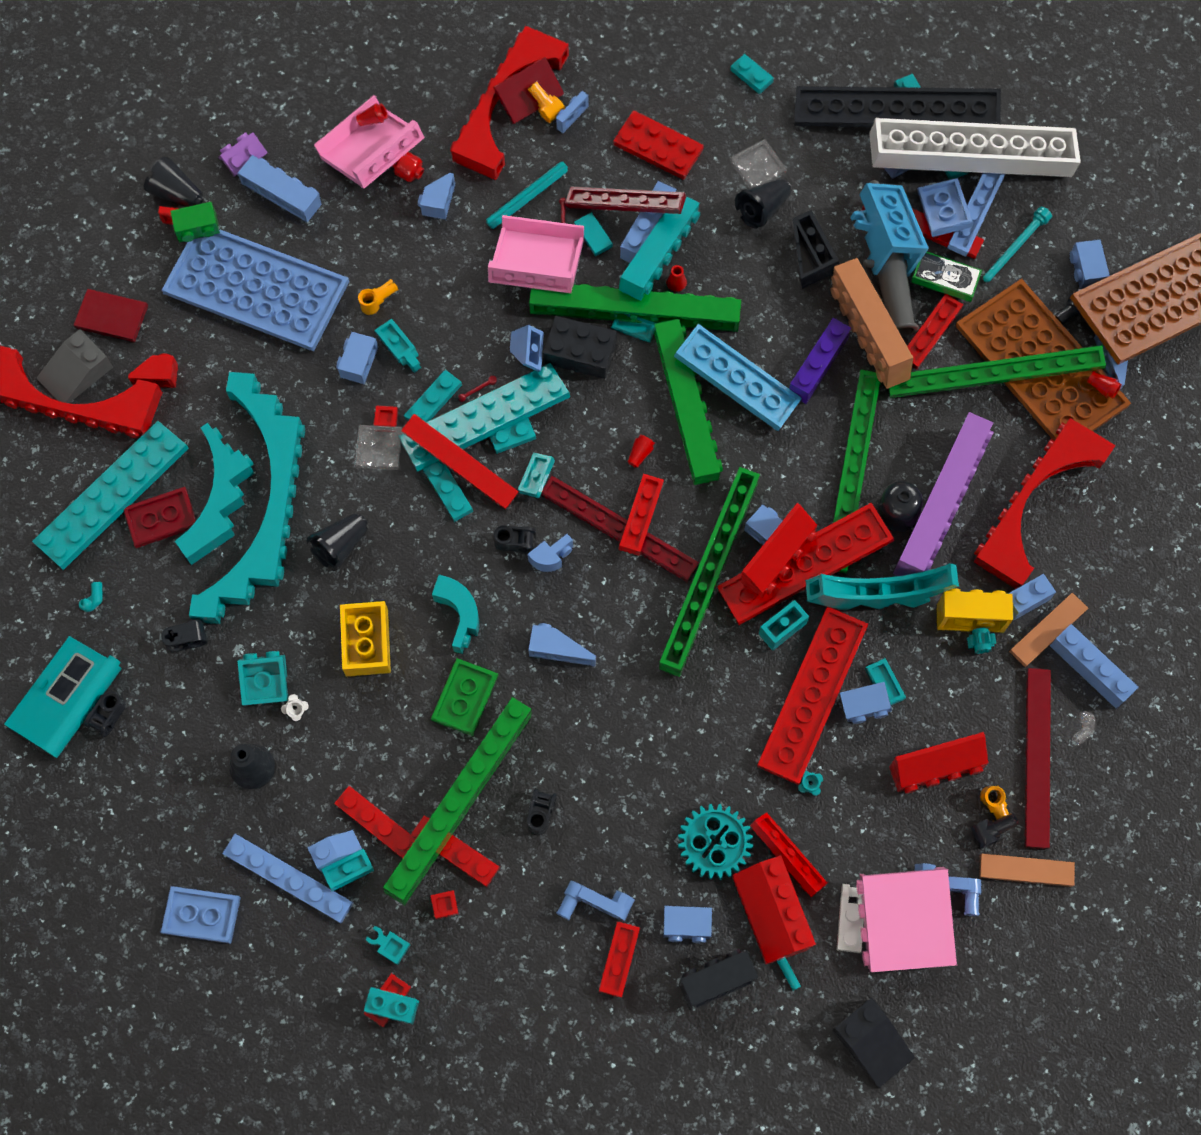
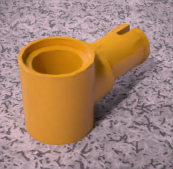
[528,82,565,123]
[358,279,398,315]
[980,786,1009,820]

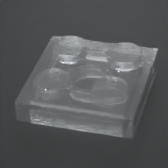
[730,139,787,188]
[355,425,402,470]

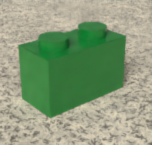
[171,202,220,242]

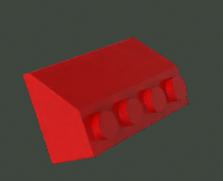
[741,503,817,598]
[889,732,988,794]
[732,856,816,965]

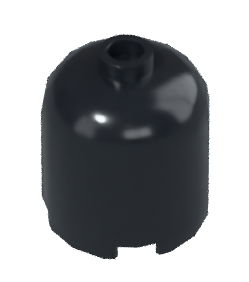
[876,481,923,532]

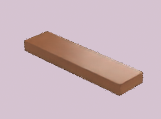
[1009,593,1088,667]
[979,854,1075,887]

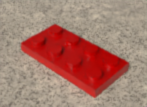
[613,110,704,180]

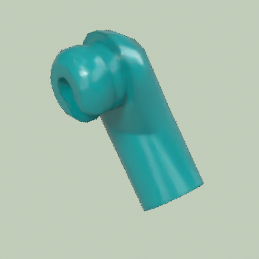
[79,582,103,612]

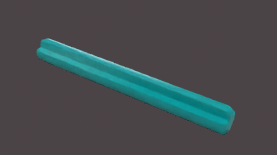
[486,162,568,229]

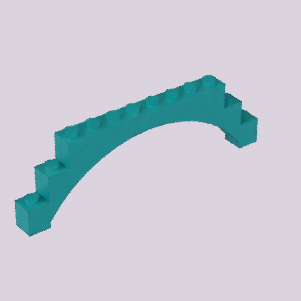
[189,372,305,624]

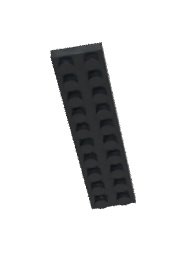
[795,86,1001,127]

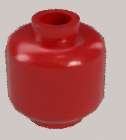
[392,152,424,182]

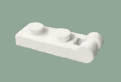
[837,884,864,953]

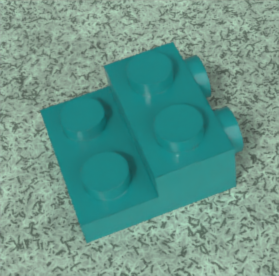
[237,651,288,705]

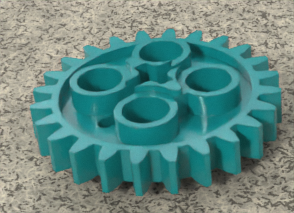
[678,804,753,880]

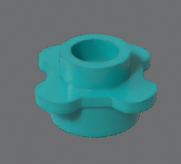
[798,771,823,796]

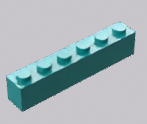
[619,196,700,301]

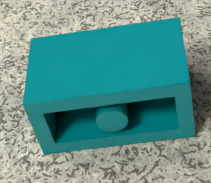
[759,600,809,651]

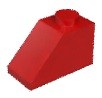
[128,353,178,388]

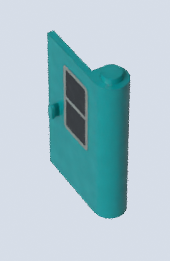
[4,636,122,758]

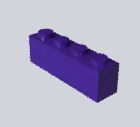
[789,318,851,404]

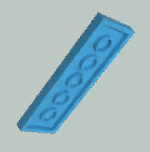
[674,324,802,431]

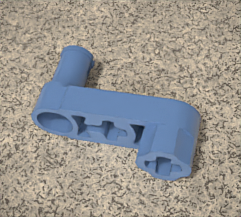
[915,863,981,916]
[556,881,635,921]

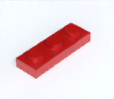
[599,921,640,998]

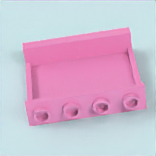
[314,95,424,188]
[488,215,584,293]
[856,867,957,972]

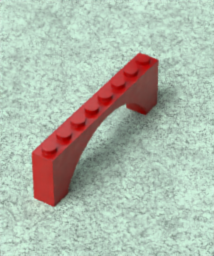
[450,26,569,180]
[0,346,162,438]
[974,418,1116,589]

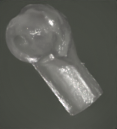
[1072,711,1096,745]

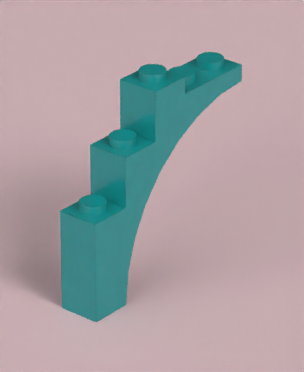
[175,423,254,565]
[806,564,959,611]

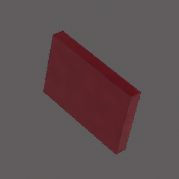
[493,57,564,124]
[74,289,148,342]
[124,487,196,548]

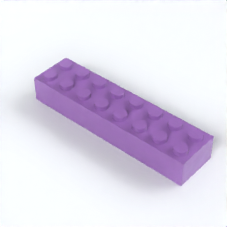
[893,412,994,576]

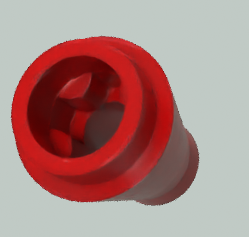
[356,103,388,126]
[666,265,687,292]
[1087,371,1122,399]
[627,435,655,468]

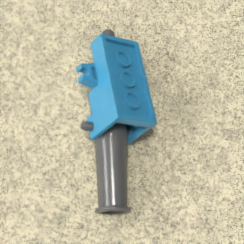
[850,180,929,337]

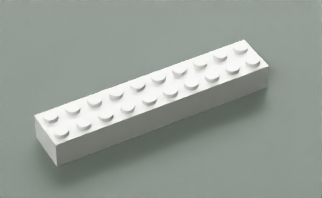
[870,118,1081,177]

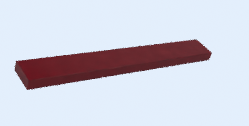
[541,476,699,583]
[1025,668,1051,849]

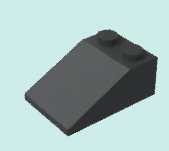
[37,329,113,403]

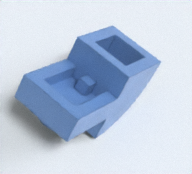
[528,534,573,572]

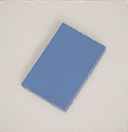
[917,178,973,237]
[161,886,241,944]

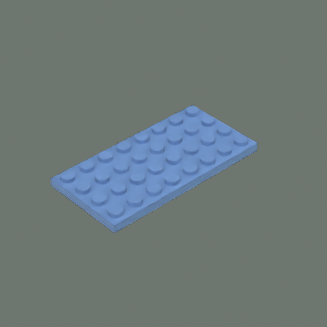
[162,229,349,351]

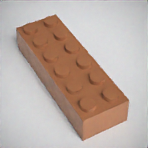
[831,258,913,389]

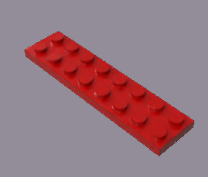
[717,503,894,625]
[757,607,868,785]

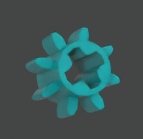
[967,628,996,654]

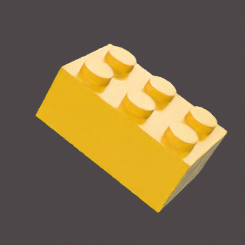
[937,588,1013,633]
[340,601,391,677]

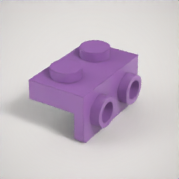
[218,132,268,176]

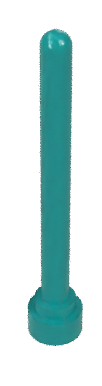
[983,206,1052,282]

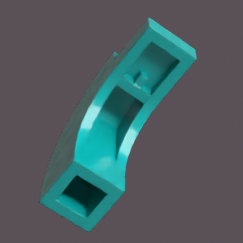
[432,575,479,654]

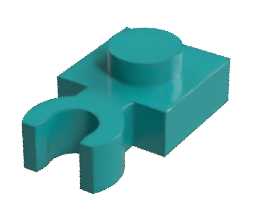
[366,926,410,965]

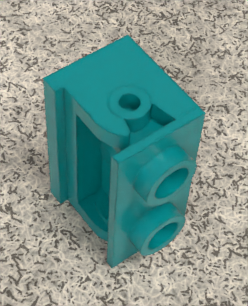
[364,987,419,1025]

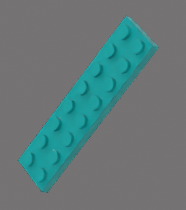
[398,363,570,471]
[32,421,189,570]

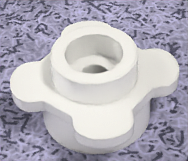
[281,694,308,721]

